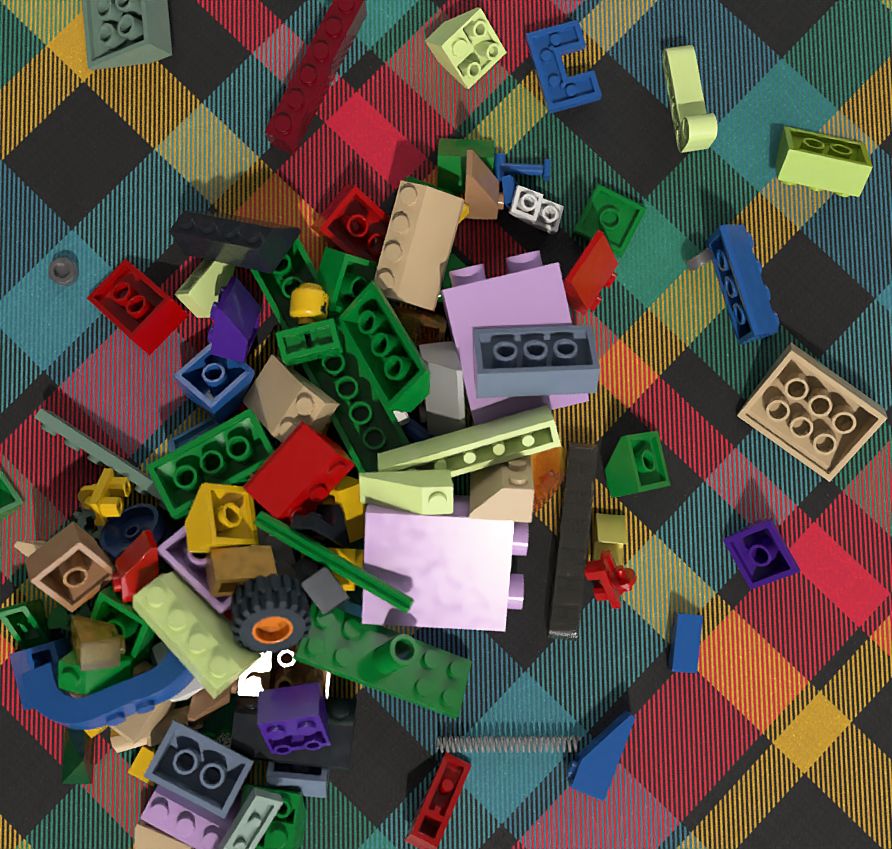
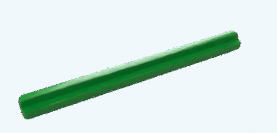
[254,511,414,613]

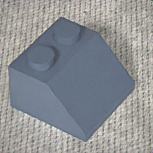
[266,761,330,798]

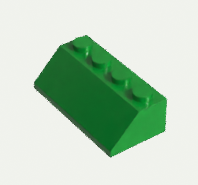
[336,281,431,412]
[146,408,276,522]

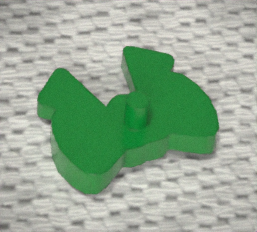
[47,602,92,639]

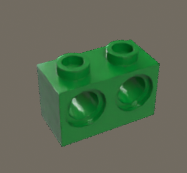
[275,318,344,367]

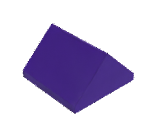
[723,518,801,590]

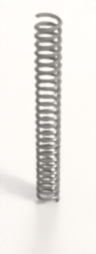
[436,735,581,753]

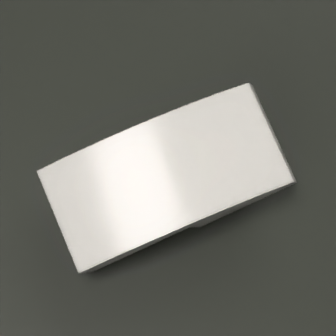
[509,185,564,234]

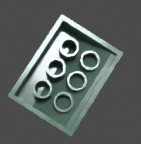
[82,0,172,70]

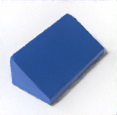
[668,612,703,673]

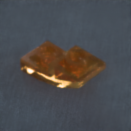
[532,469,565,515]

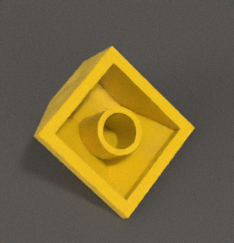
[185,483,259,553]

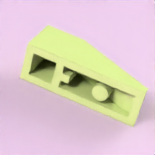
[174,259,235,318]
[359,469,453,515]

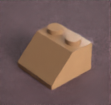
[25,522,116,612]

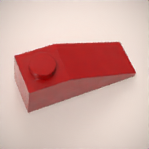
[404,752,472,849]

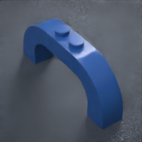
[22,649,195,730]

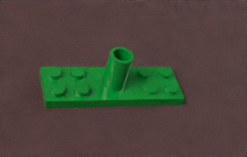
[292,601,472,719]

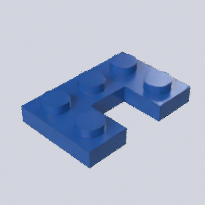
[525,20,602,114]

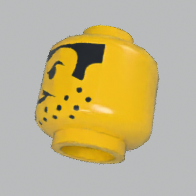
[289,283,329,326]

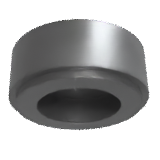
[685,248,714,271]
[48,257,79,286]

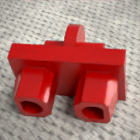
[584,550,637,609]

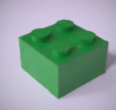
[82,585,158,668]

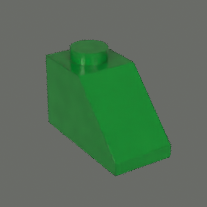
[58,645,134,695]

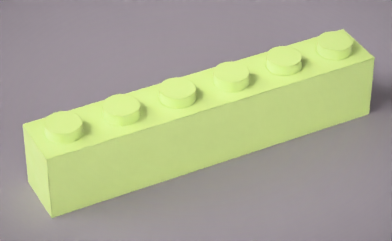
[378,405,561,477]

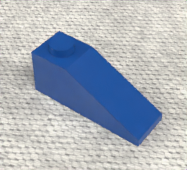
[566,710,636,801]

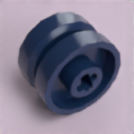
[99,503,174,570]

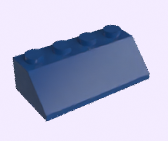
[705,224,779,345]

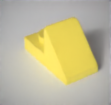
[592,513,627,566]

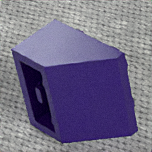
[207,276,262,363]
[257,682,331,755]

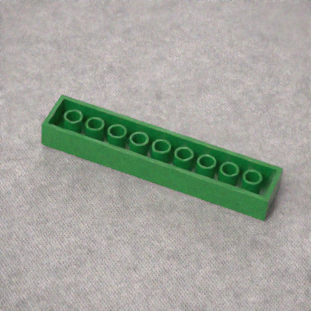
[251,225,410,473]

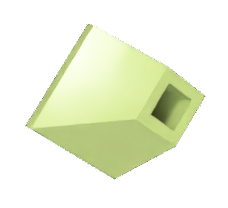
[425,7,507,89]

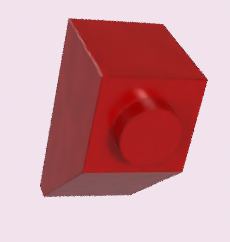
[111,530,159,603]

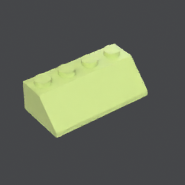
[133,570,262,699]

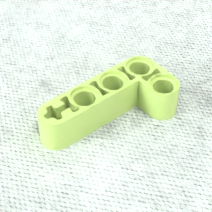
[662,45,717,153]

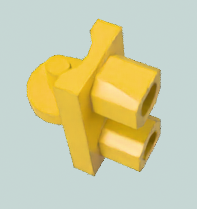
[78,468,131,526]

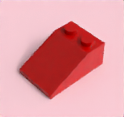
[311,185,391,263]
[563,230,618,315]
[86,259,189,356]

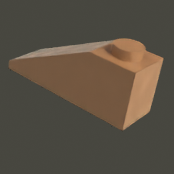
[464,150,504,220]

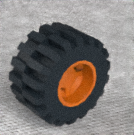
[231,573,311,653]

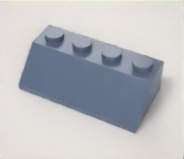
[473,325,600,398]

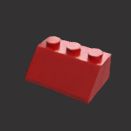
[243,421,355,526]

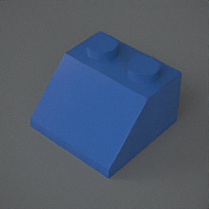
[173,342,255,425]

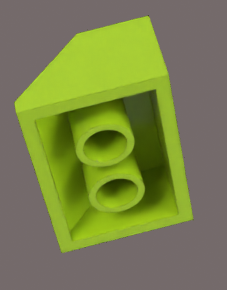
[775,126,873,197]

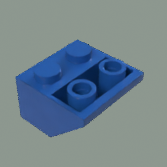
[9,637,70,711]

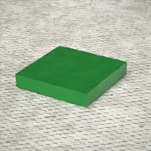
[572,183,647,258]

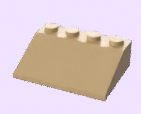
[737,343,887,482]

